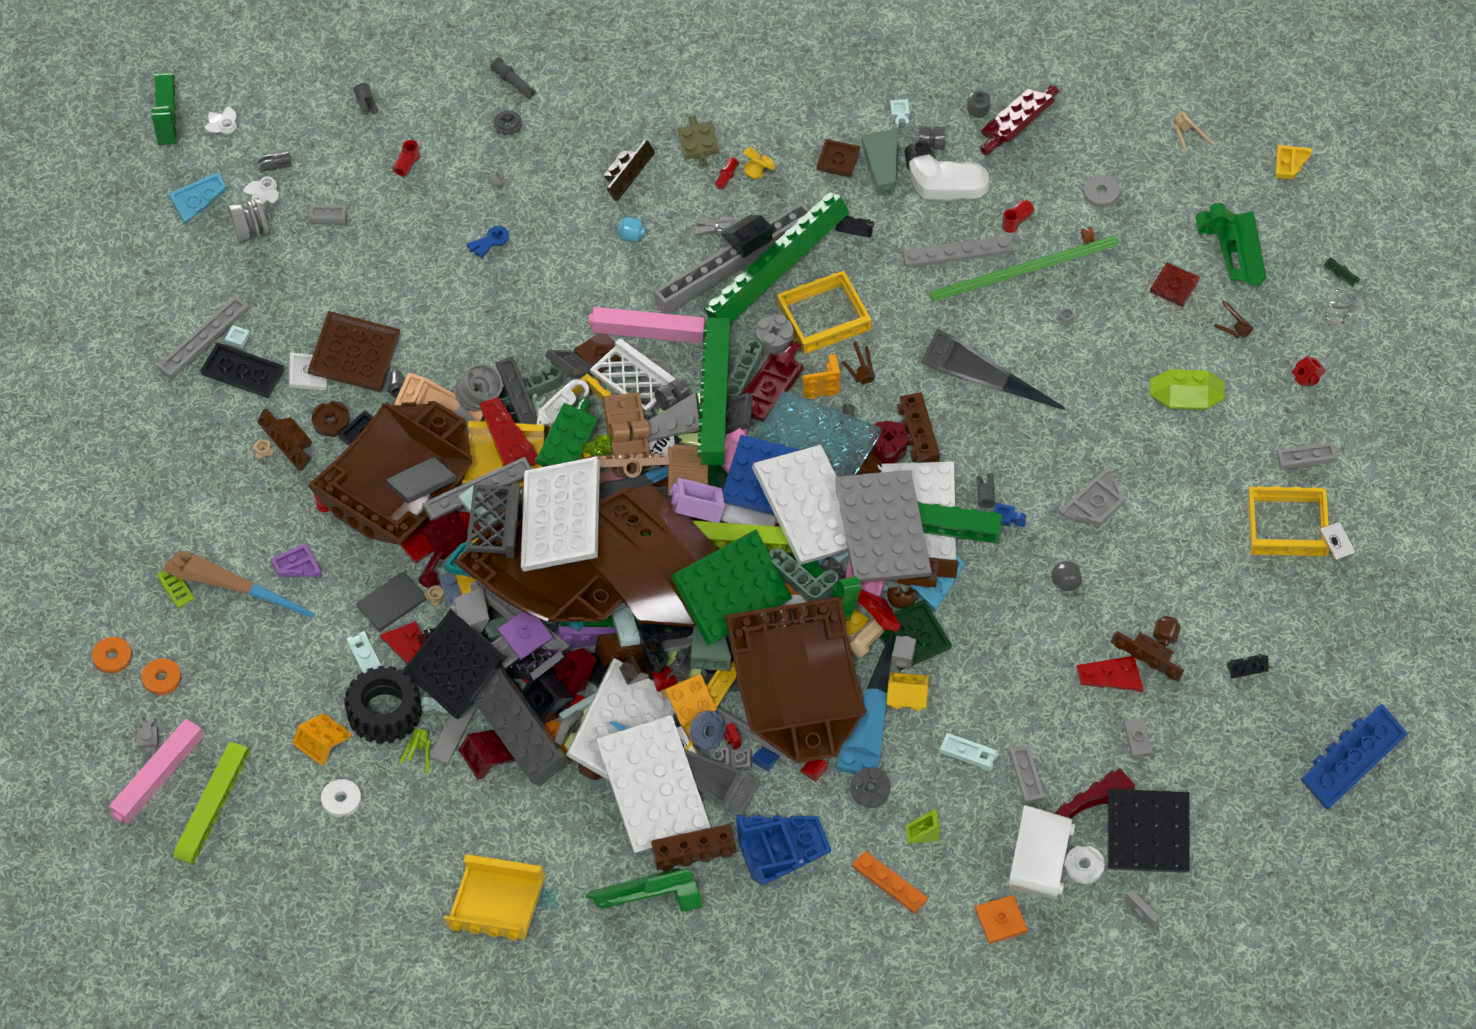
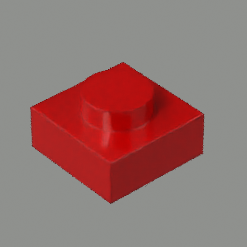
[724,723,741,750]

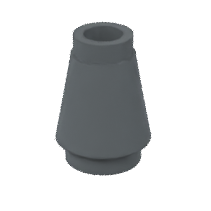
[388,370,404,398]

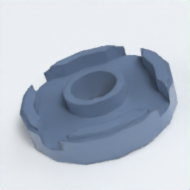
[690,711,724,750]

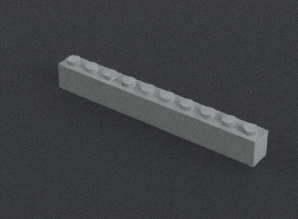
[654,202,810,314]

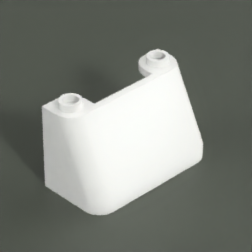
[1009,806,1076,900]

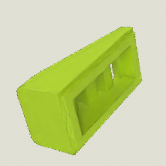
[157,571,195,609]

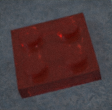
[1150,262,1200,307]

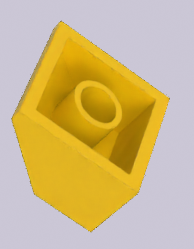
[887,672,929,710]

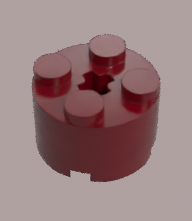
[869,421,908,464]

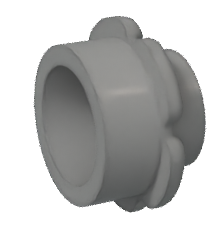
[489,171,506,188]
[1057,308,1076,325]

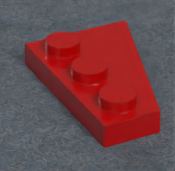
[858,589,901,632]
[1076,656,1144,692]

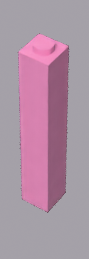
[588,307,705,343]
[109,719,203,825]

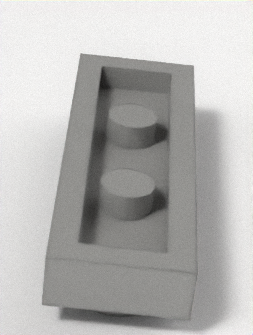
[1277,442,1338,470]
[1009,745,1045,805]

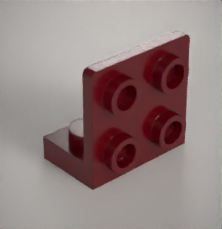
[415,511,468,560]
[458,730,516,780]

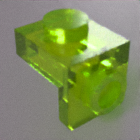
[582,434,612,456]

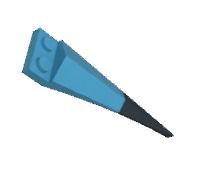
[837,632,893,774]

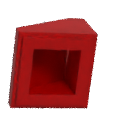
[652,666,678,692]
[800,759,828,782]

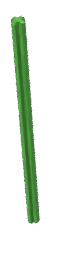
[930,236,1118,302]

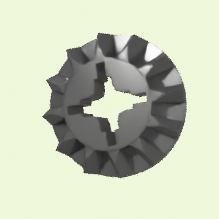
[493,111,522,136]
[820,559,845,583]

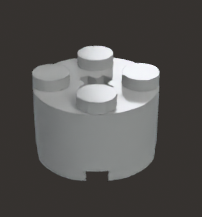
[756,314,793,356]

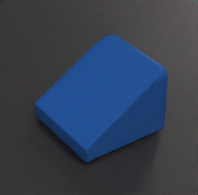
[752,747,780,772]

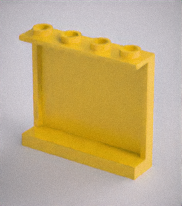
[462,421,545,493]
[444,854,546,941]

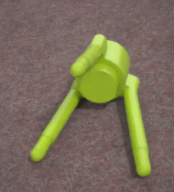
[398,729,431,774]

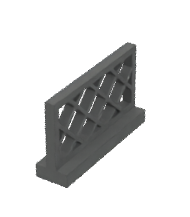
[466,482,521,558]

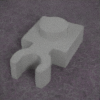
[137,715,158,749]

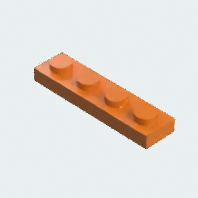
[852,851,928,914]

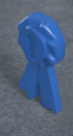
[466,226,509,259]

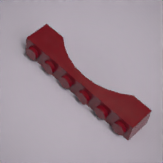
[1053,768,1135,819]

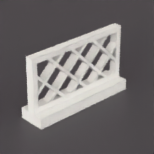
[590,338,675,413]

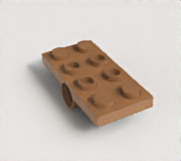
[602,392,652,469]
[590,453,669,478]

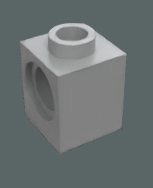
[891,636,916,669]

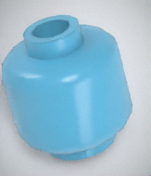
[618,217,645,242]

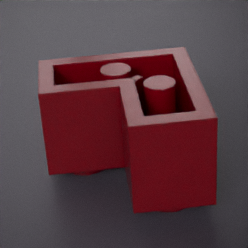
[548,647,597,694]

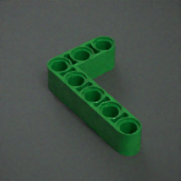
[151,72,177,145]
[789,553,861,621]

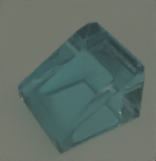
[536,888,557,908]

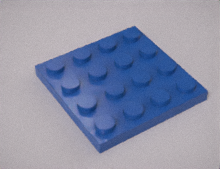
[723,435,800,516]

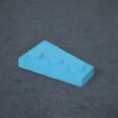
[169,172,227,224]
[909,555,965,612]

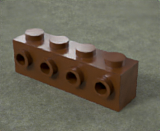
[897,392,940,463]
[651,824,736,871]

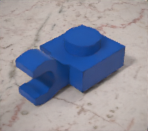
[993,503,1026,527]

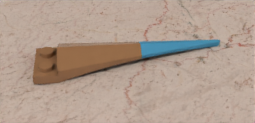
[163,550,315,618]

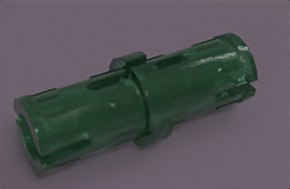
[1324,257,1360,288]

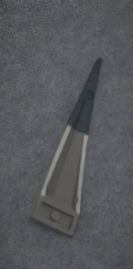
[921,329,1065,410]

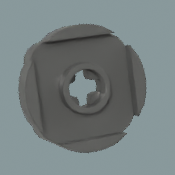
[850,767,891,808]

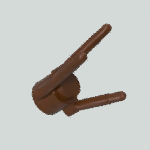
[1214,301,1254,339]
[842,342,875,385]

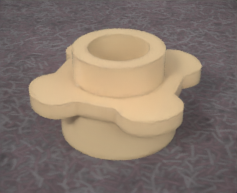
[253,440,274,459]
[424,585,445,606]

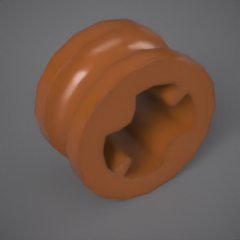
[1081,226,1095,244]

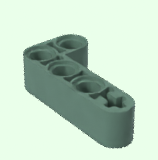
[727,339,763,399]
[498,365,563,423]
[769,548,839,602]

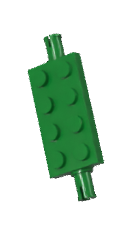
[535,397,598,467]

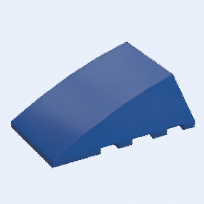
[736,815,832,886]

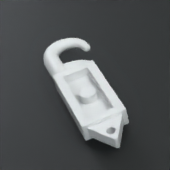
[536,379,589,427]

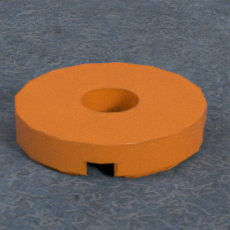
[92,637,132,673]
[141,658,181,695]

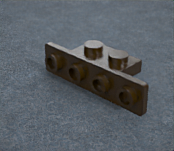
[603,140,655,201]

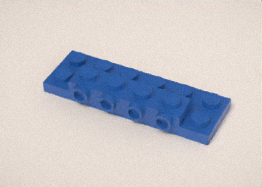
[1300,704,1408,810]

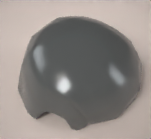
[1051,561,1082,591]

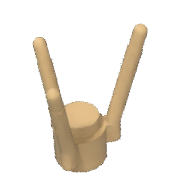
[1173,112,1214,152]

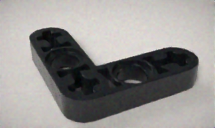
[638,623,693,673]

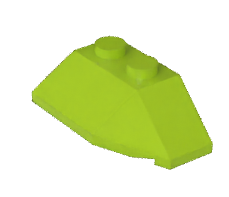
[1150,369,1225,410]

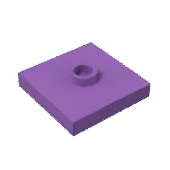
[497,611,553,661]

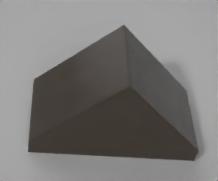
[619,655,653,685]

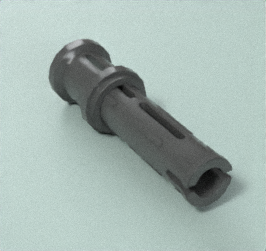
[490,57,536,99]

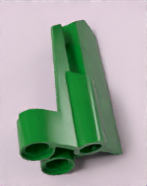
[1195,203,1267,287]
[585,868,702,912]

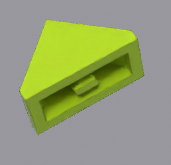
[905,809,940,844]

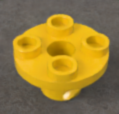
[743,146,776,179]

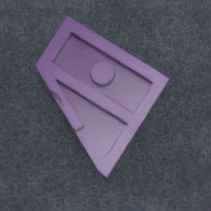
[271,543,321,577]

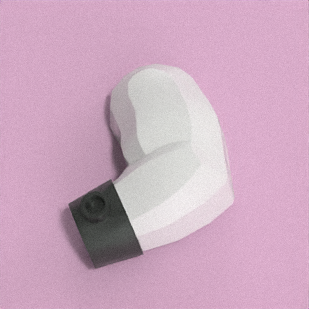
[904,141,990,201]

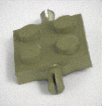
[677,115,720,167]

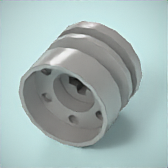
[228,198,269,242]
[454,363,503,412]

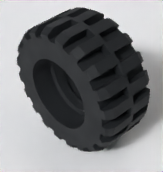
[344,666,422,744]

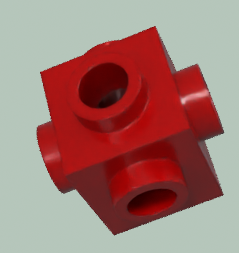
[1292,356,1326,387]

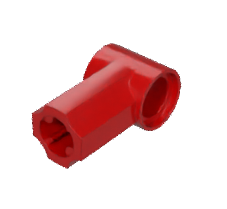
[392,139,420,177]
[1002,200,1035,233]

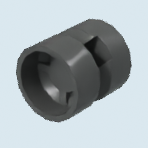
[919,126,945,150]
[654,378,690,411]

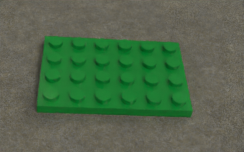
[671,529,792,646]

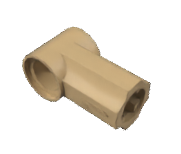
[848,619,884,658]

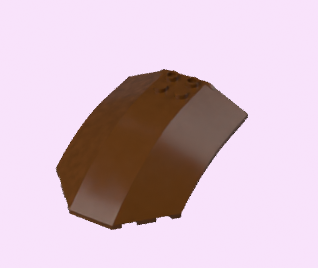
[308,401,472,545]
[454,497,624,622]
[725,596,867,764]

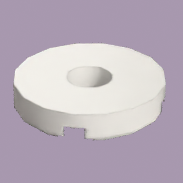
[321,779,361,817]
[1064,846,1105,884]

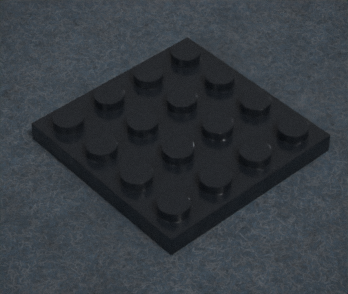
[403,609,507,719]
[1107,789,1190,873]

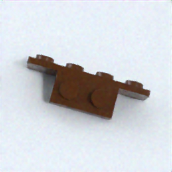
[258,408,312,471]
[897,557,958,587]
[1111,631,1184,682]

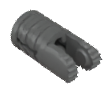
[354,83,378,114]
[258,151,292,171]
[977,473,995,508]

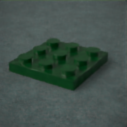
[876,600,952,671]

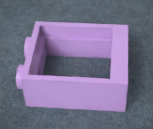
[670,478,725,522]

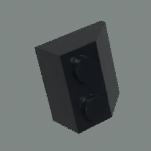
[721,215,772,258]
[521,670,574,724]

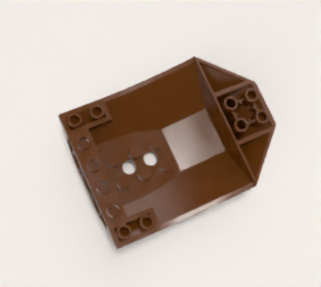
[586,485,717,627]

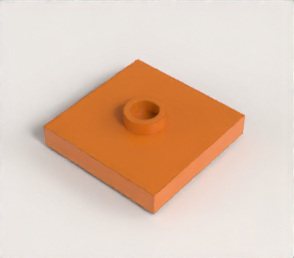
[975,895,1028,944]

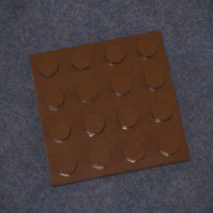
[308,311,400,392]

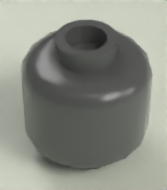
[967,91,990,117]

